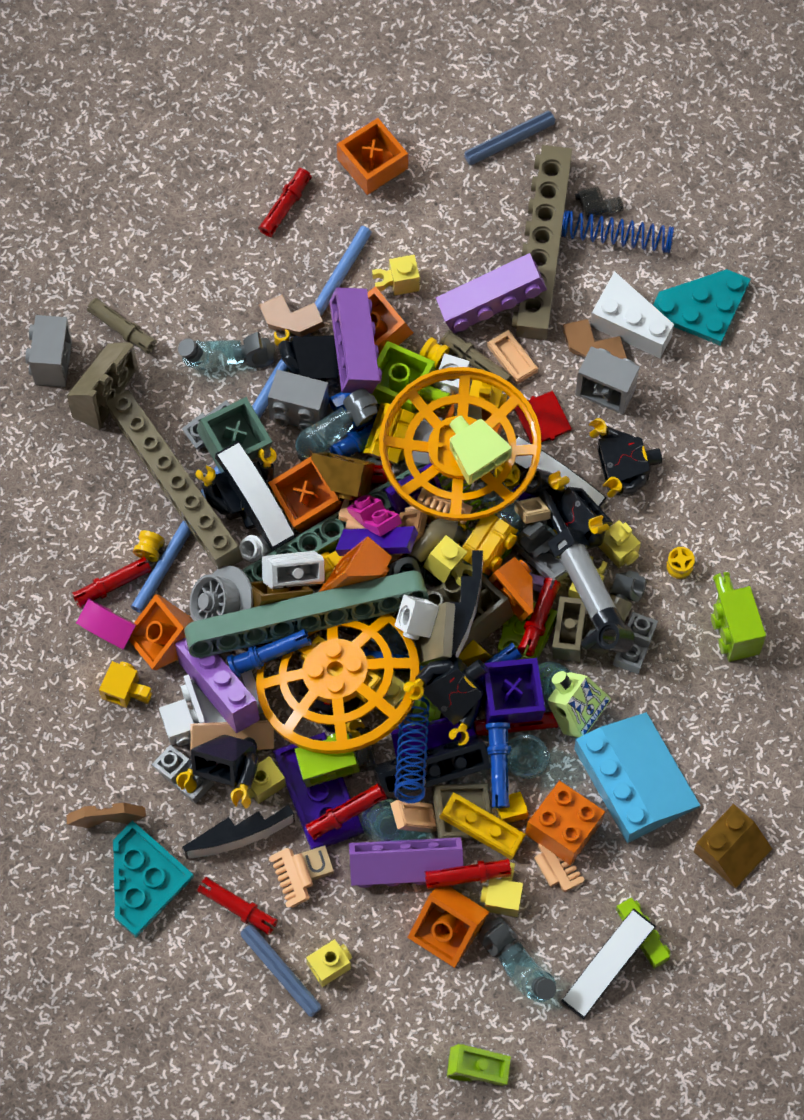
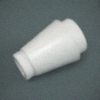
[239,535,272,562]

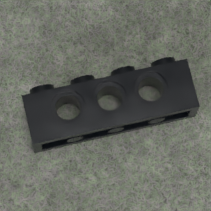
[372,734,491,800]

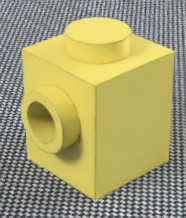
[247,756,286,804]
[306,939,352,987]

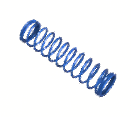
[561,210,674,254]
[394,697,430,803]

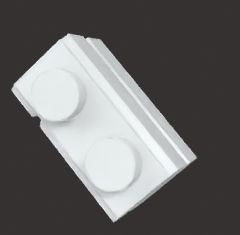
[262,551,325,589]

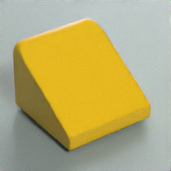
[458,640,492,667]
[496,792,528,823]

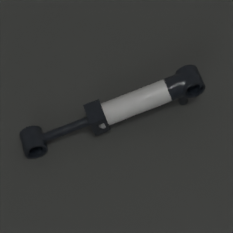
[519,467,635,653]

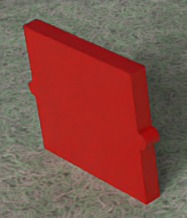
[514,391,572,444]

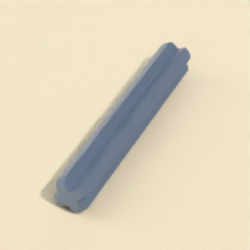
[464,111,555,165]
[241,925,321,1017]

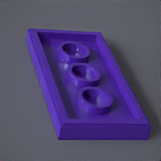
[273,732,364,850]

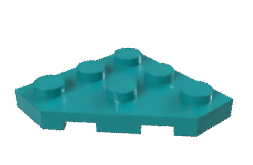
[653,269,751,346]
[113,820,194,938]

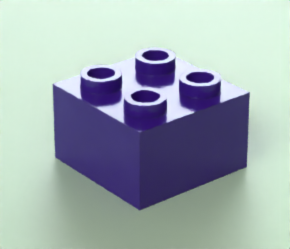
[480,658,545,724]

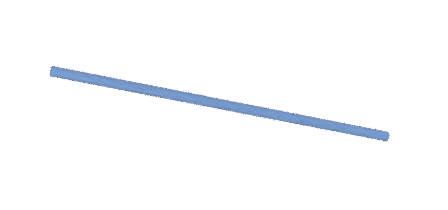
[131,226,372,613]

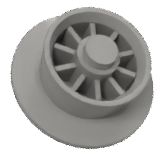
[190,566,253,621]

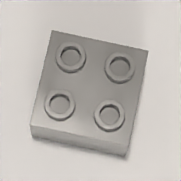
[25,315,72,387]
[575,346,640,415]
[268,369,329,432]

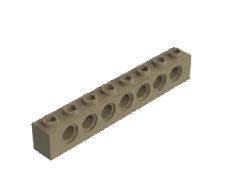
[512,145,573,341]
[106,390,243,569]

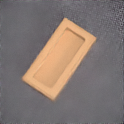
[487,330,538,385]
[390,800,437,833]

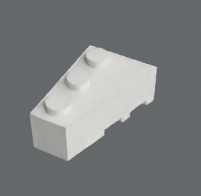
[590,271,674,358]

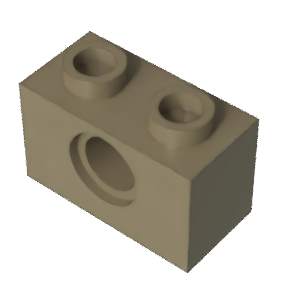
[552,596,587,662]

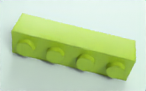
[616,897,671,969]

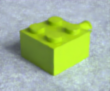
[370,341,450,413]
[711,572,766,662]

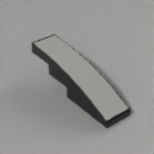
[514,435,607,507]
[215,441,296,551]
[449,550,483,660]
[182,805,295,859]
[561,908,656,1019]

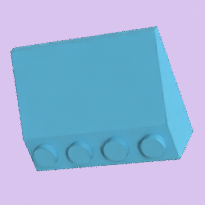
[574,712,700,843]

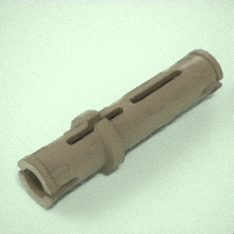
[87,298,157,354]
[440,330,512,382]

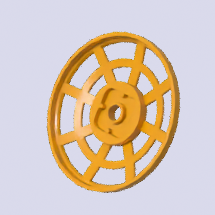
[379,367,541,521]
[256,614,421,754]

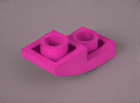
[347,495,402,536]
[76,599,136,649]

